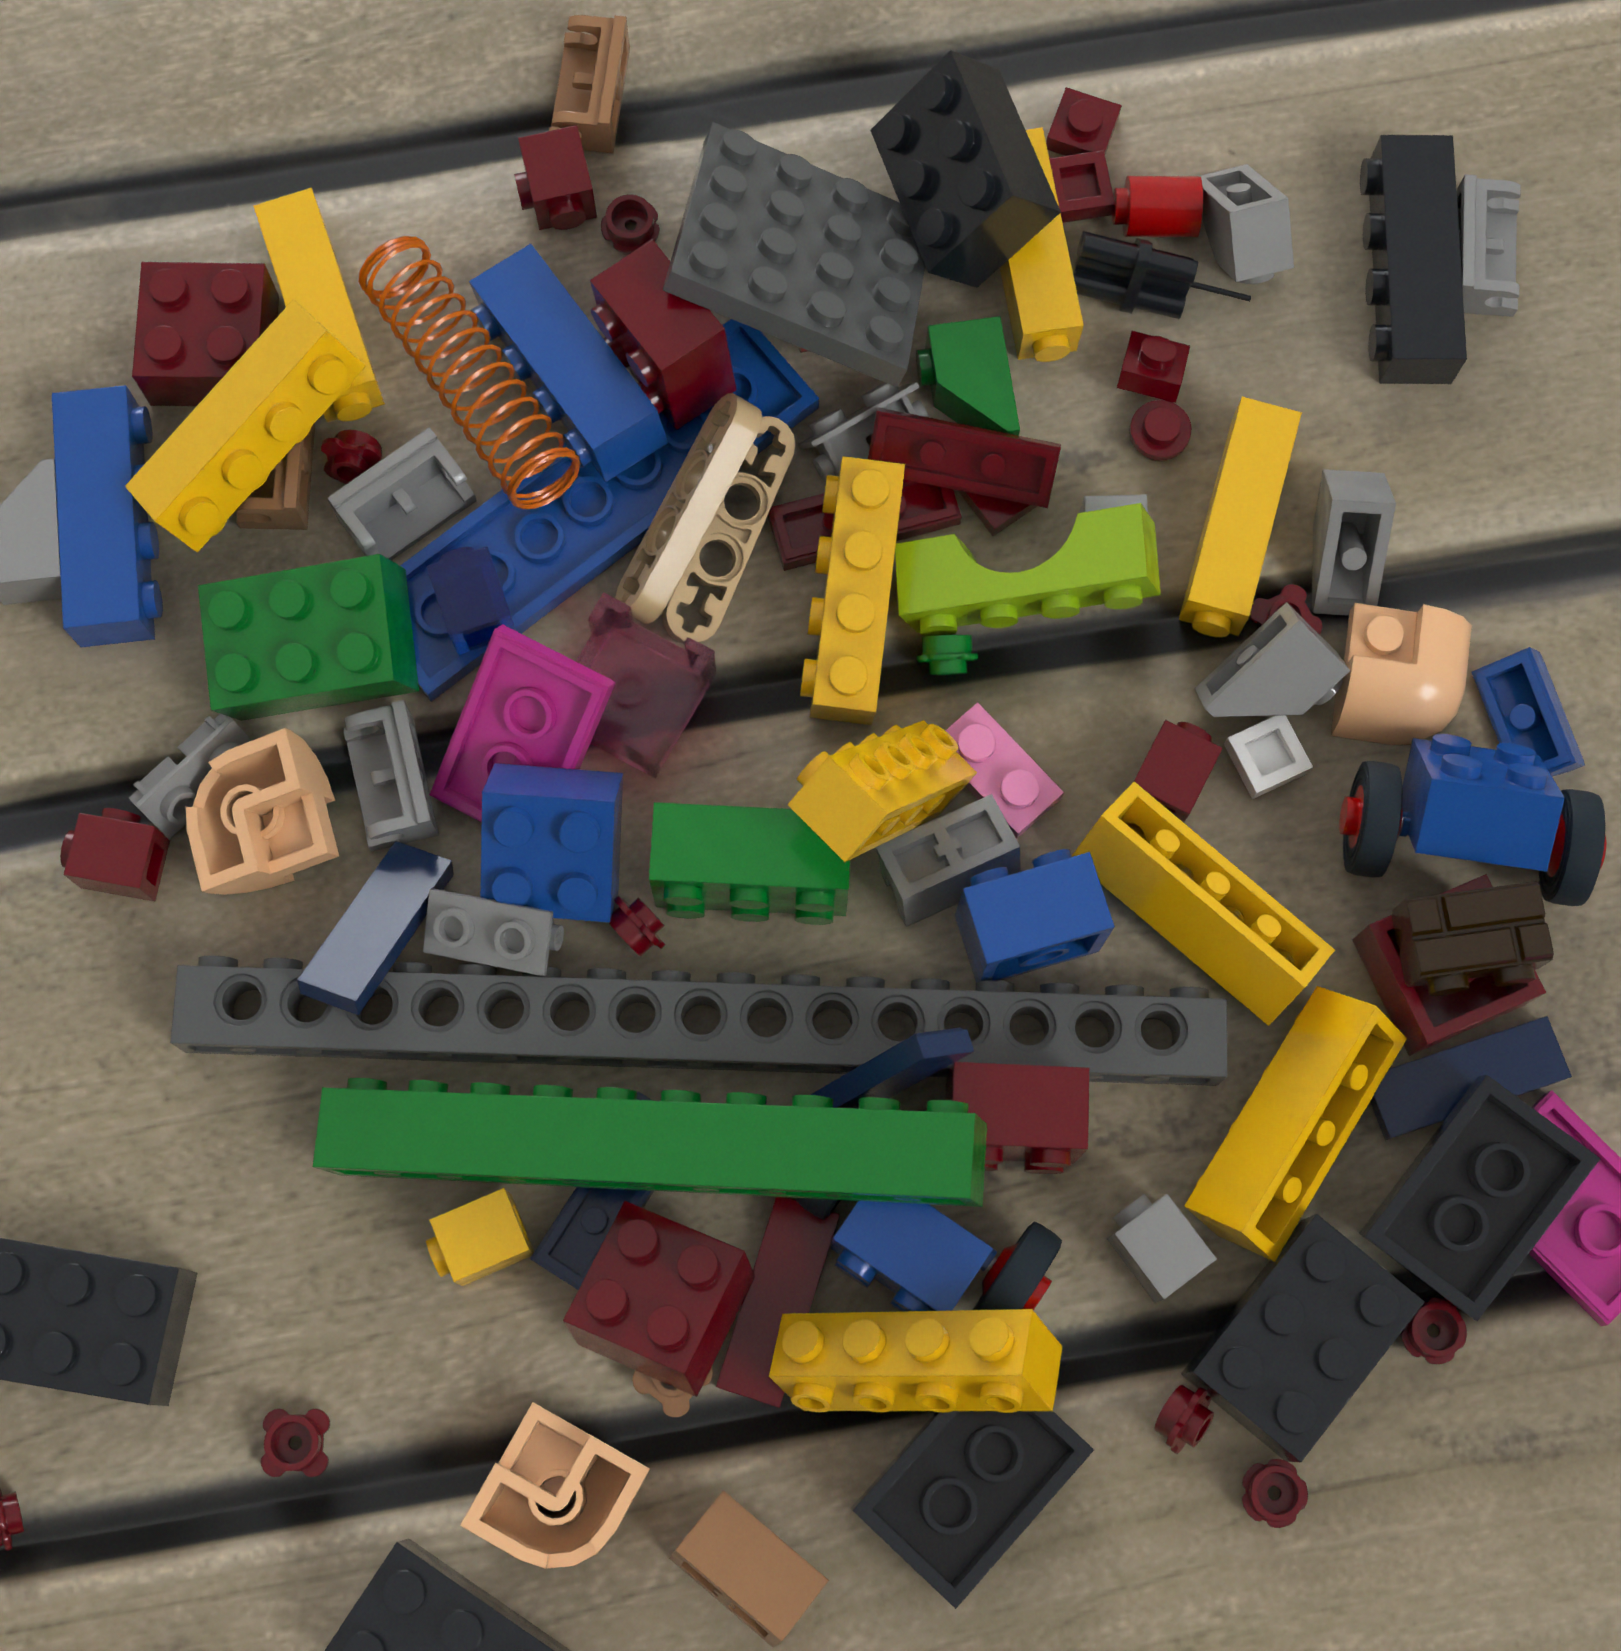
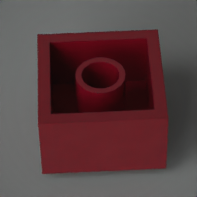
[590,239,737,430]
[132,262,279,406]
[1352,874,1546,1056]
[945,1062,1090,1174]
[563,1200,755,1397]

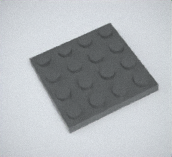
[663,122,925,387]

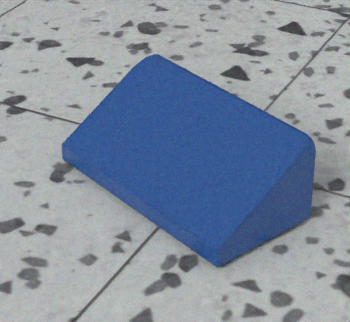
[1471,647,1585,777]

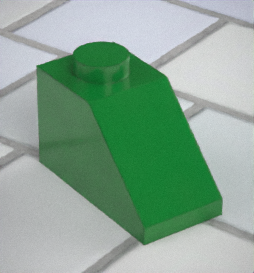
[916,316,1020,436]

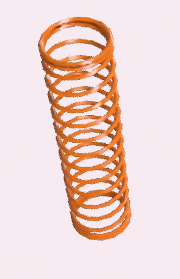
[358,236,581,509]

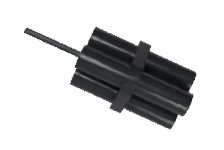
[1073,231,1251,319]

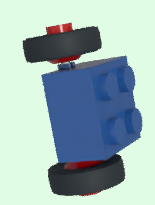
[1339,734,1607,906]
[796,1106,1062,1311]

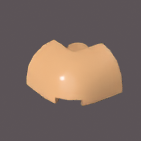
[1331,603,1472,745]
[185,728,339,895]
[460,1402,650,1569]

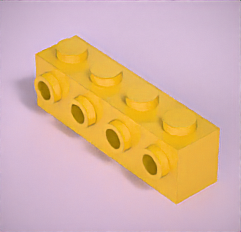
[125,299,366,553]
[800,456,905,725]
[787,720,977,862]
[1072,782,1335,1026]
[1184,986,1407,1262]
[769,1309,1063,1413]

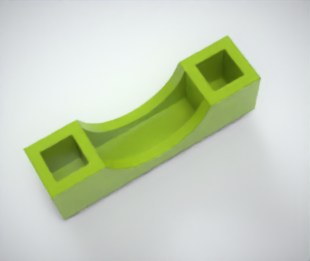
[895,503,1161,636]

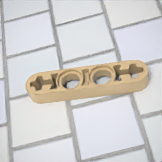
[615,393,762,624]
[662,416,795,645]

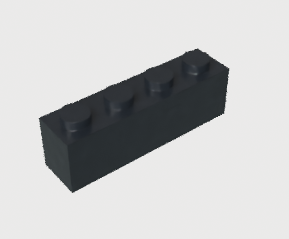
[1360,135,1467,384]

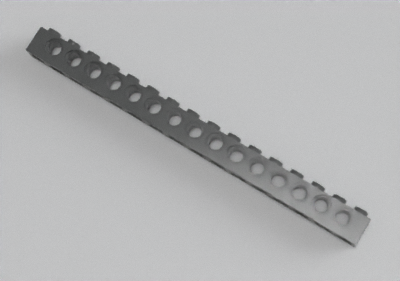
[170,956,1228,1086]

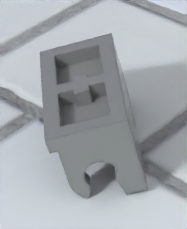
[1456,174,1521,317]
[327,427,477,560]
[343,700,439,852]
[875,794,1021,927]

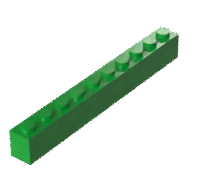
[312,1078,987,1207]

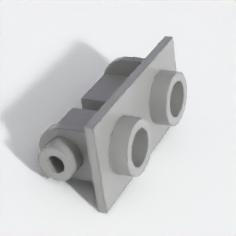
[799,382,929,481]
[129,714,252,840]
[423,888,564,976]

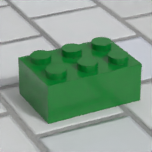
[198,554,419,721]
[649,802,850,925]

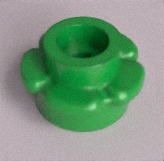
[916,635,978,675]

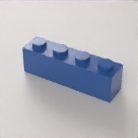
[469,244,668,482]
[52,385,163,647]

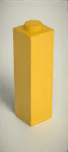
[1000,127,1084,362]
[253,187,385,423]
[1179,397,1302,637]

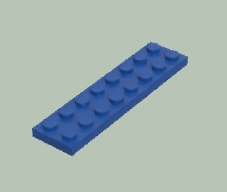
[400,319,819,702]

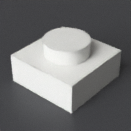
[1224,715,1313,799]

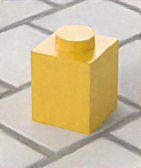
[426,1188,535,1286]

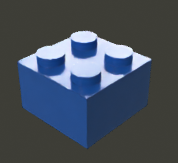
[480,763,623,922]
[955,849,1115,983]

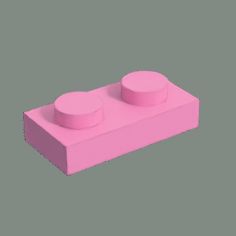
[945,702,1064,839]

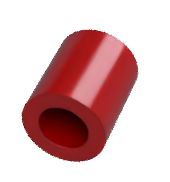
[1112,176,1203,238]

